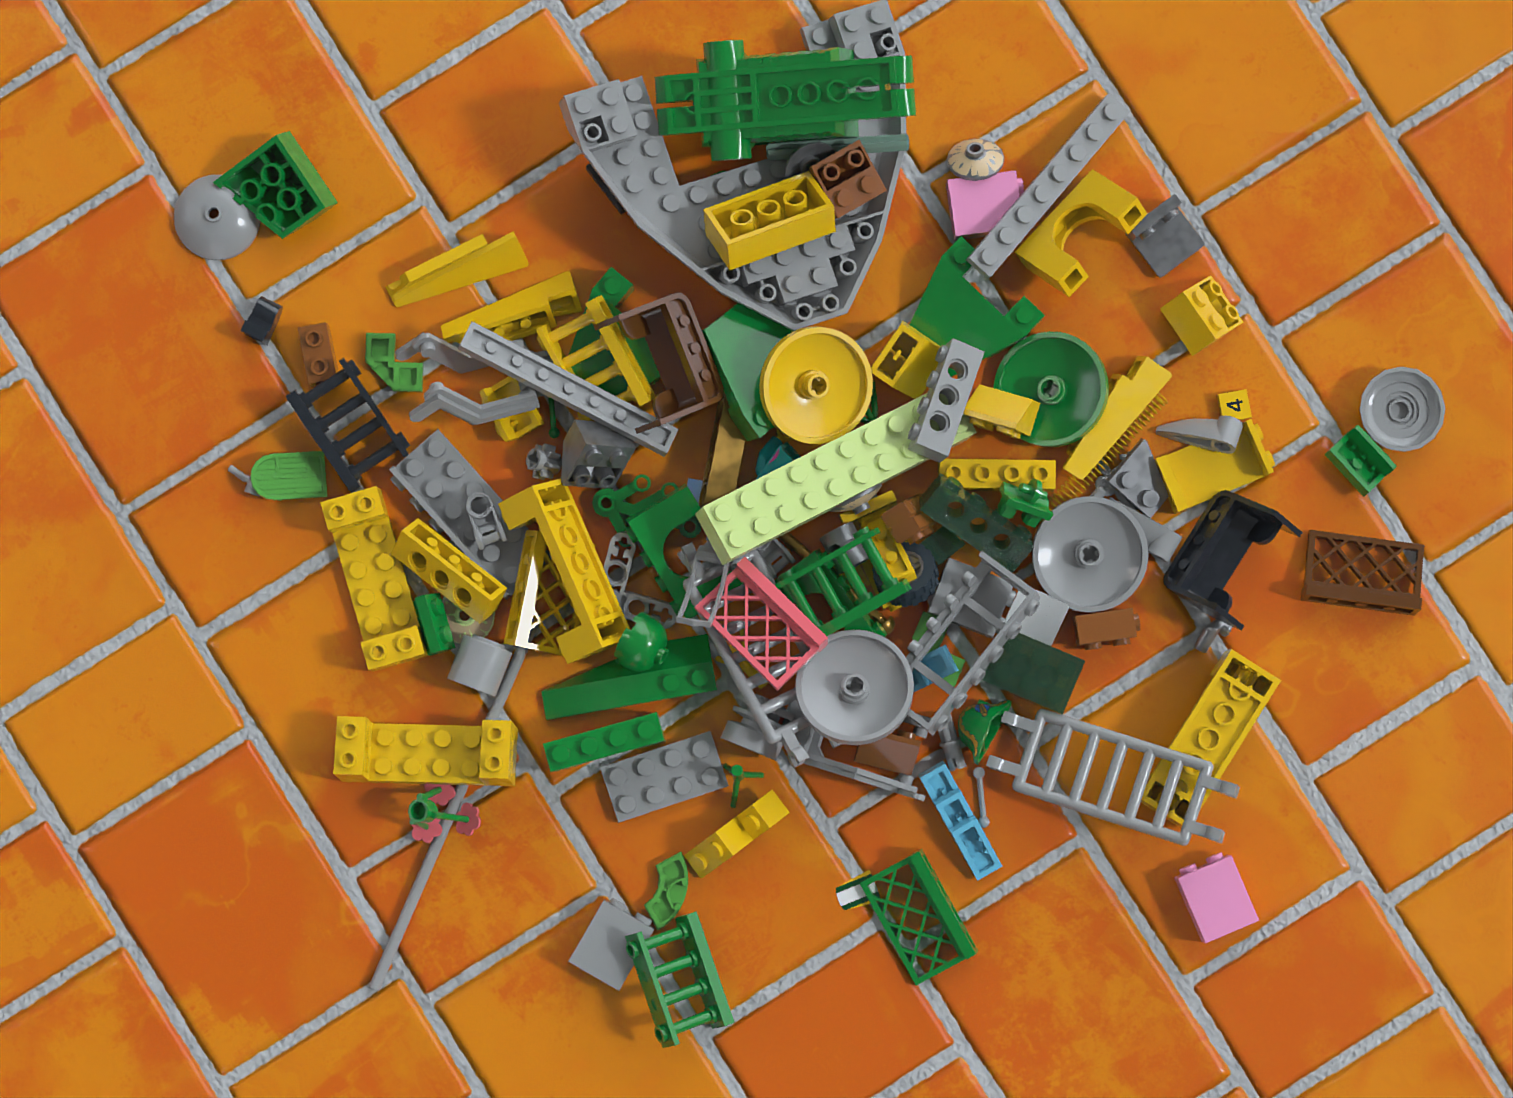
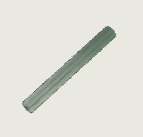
[766,133,909,160]

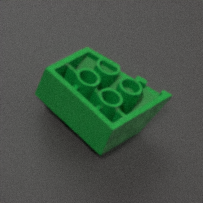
[213,131,338,239]

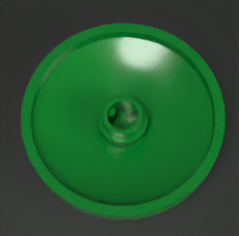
[994,331,1109,447]

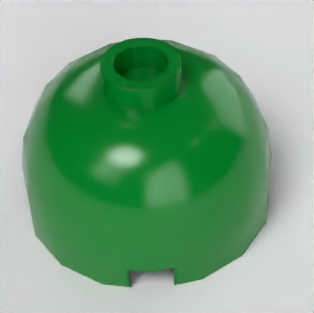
[614,612,669,672]

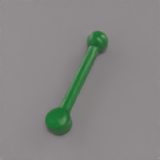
[548,397,560,439]

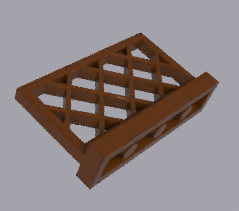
[1301,530,1424,616]

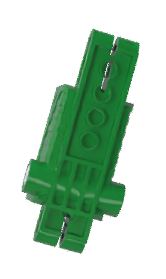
[654,40,916,161]

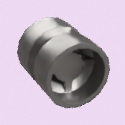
[820,522,869,575]

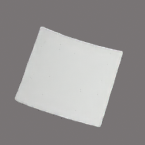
[1005,590,1069,648]

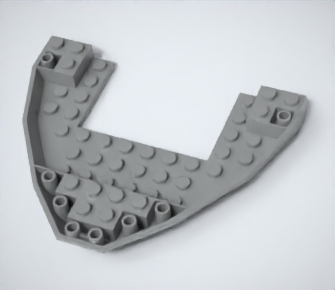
[559,0,906,331]

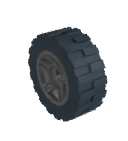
[872,542,939,607]

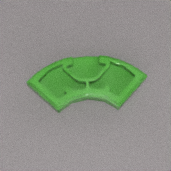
[644,852,688,930]

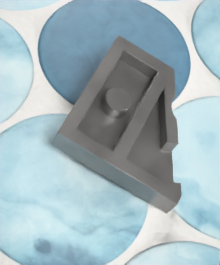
[1106,439,1169,519]

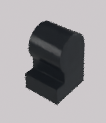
[240,296,283,346]

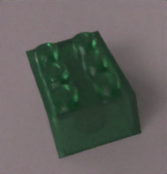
[981,633,1085,715]

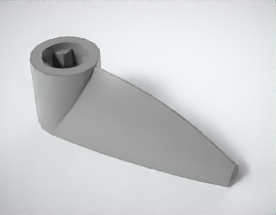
[1156,415,1243,454]
[1109,497,1182,563]

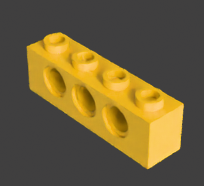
[937,459,1056,492]
[391,518,507,624]

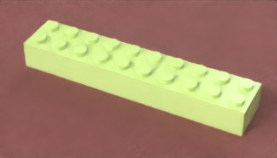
[695,393,977,565]

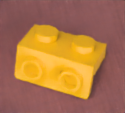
[479,376,544,442]

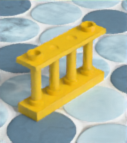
[536,295,655,421]

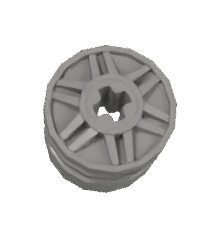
[721,692,795,761]

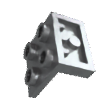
[1125,194,1205,278]

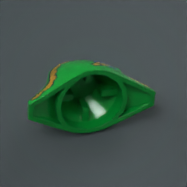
[958,699,1011,765]

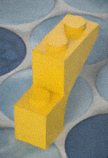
[684,790,790,878]

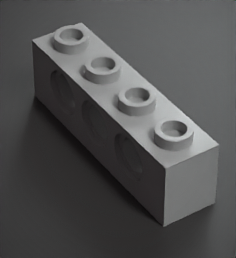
[908,338,984,463]

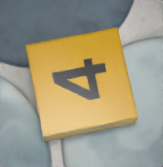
[1217,389,1252,420]

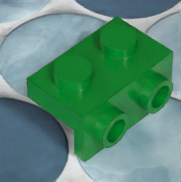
[1324,425,1397,497]
[413,593,456,656]

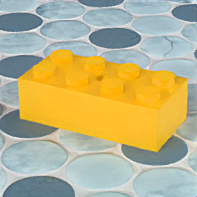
[703,171,836,270]

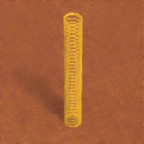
[1041,392,1168,521]

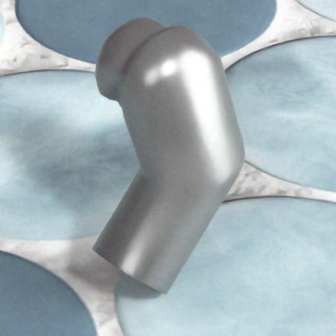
[1194,619,1233,653]

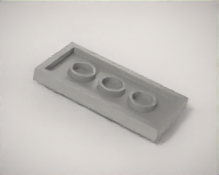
[600,731,729,823]

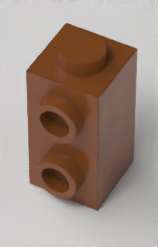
[298,322,338,387]
[1072,608,1141,650]

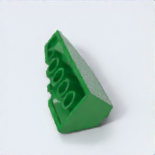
[541,634,717,720]

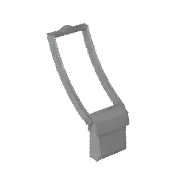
[676,539,729,628]

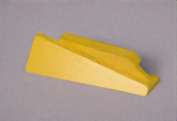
[1063,356,1172,480]

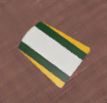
[836,870,880,910]

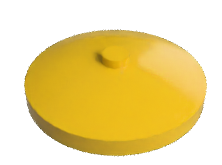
[759,327,873,444]

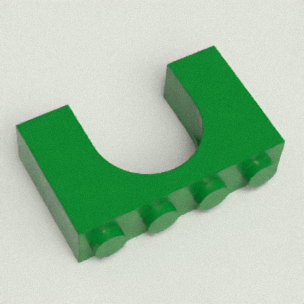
[625,484,743,619]
[775,549,887,637]
[543,712,666,772]

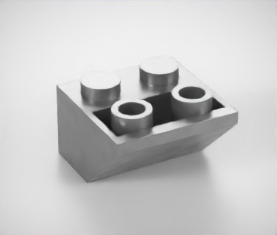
[561,420,636,489]

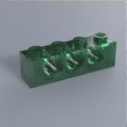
[919,473,1034,573]

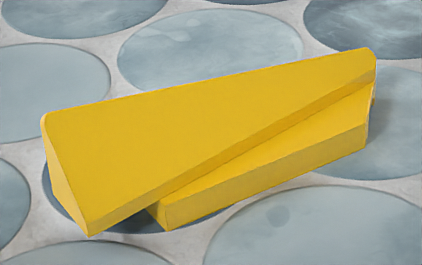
[386,231,529,307]
[441,271,583,344]

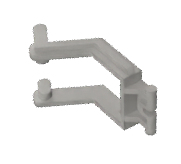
[395,332,554,425]
[780,700,948,801]

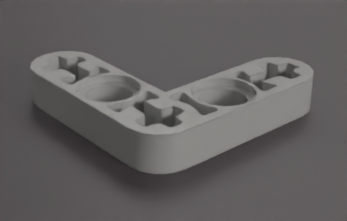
[603,531,677,629]

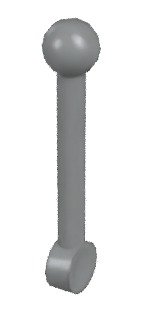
[973,767,990,828]

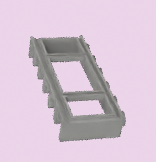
[906,551,1040,736]

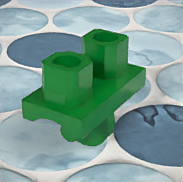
[997,479,1054,528]

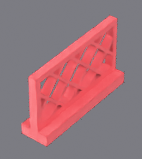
[695,557,828,691]

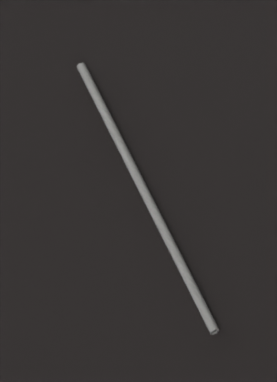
[369,615,540,991]

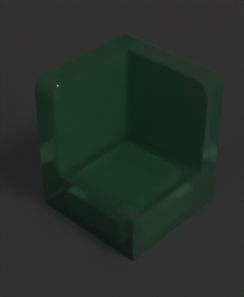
[920,524,966,567]

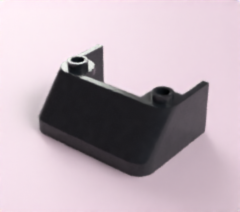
[1163,490,1303,631]

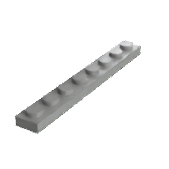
[966,93,1130,279]
[458,321,679,457]

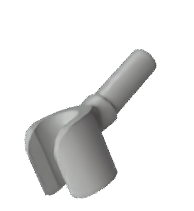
[228,465,260,497]

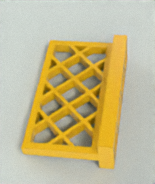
[503,530,596,656]

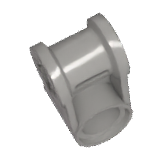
[466,492,507,550]
[756,539,796,579]

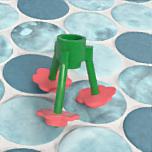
[408,784,481,843]

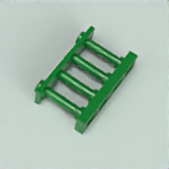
[775,526,912,647]
[625,911,735,1048]

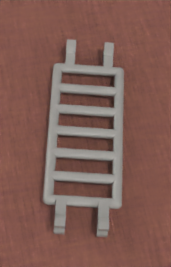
[677,542,841,768]
[986,709,1240,846]

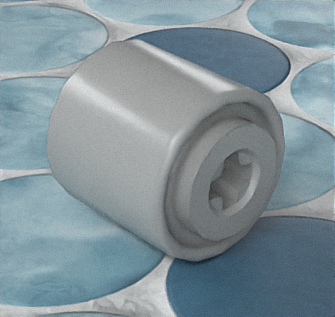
[447,634,512,697]

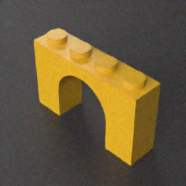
[1015,169,1148,297]

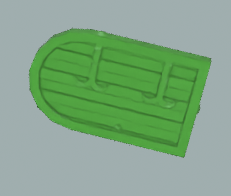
[250,451,328,501]

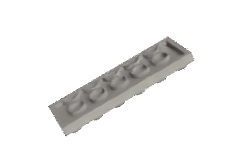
[389,429,551,600]

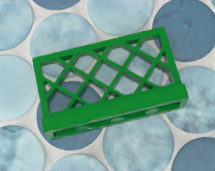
[860,849,978,986]

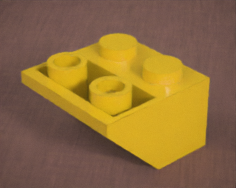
[1160,276,1243,356]
[871,321,940,399]
[963,384,1040,439]

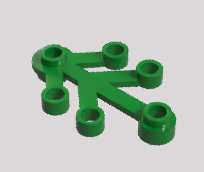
[592,474,702,547]

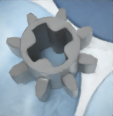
[526,443,562,480]

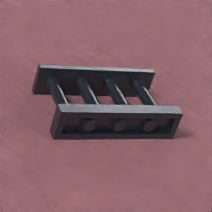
[285,357,410,493]

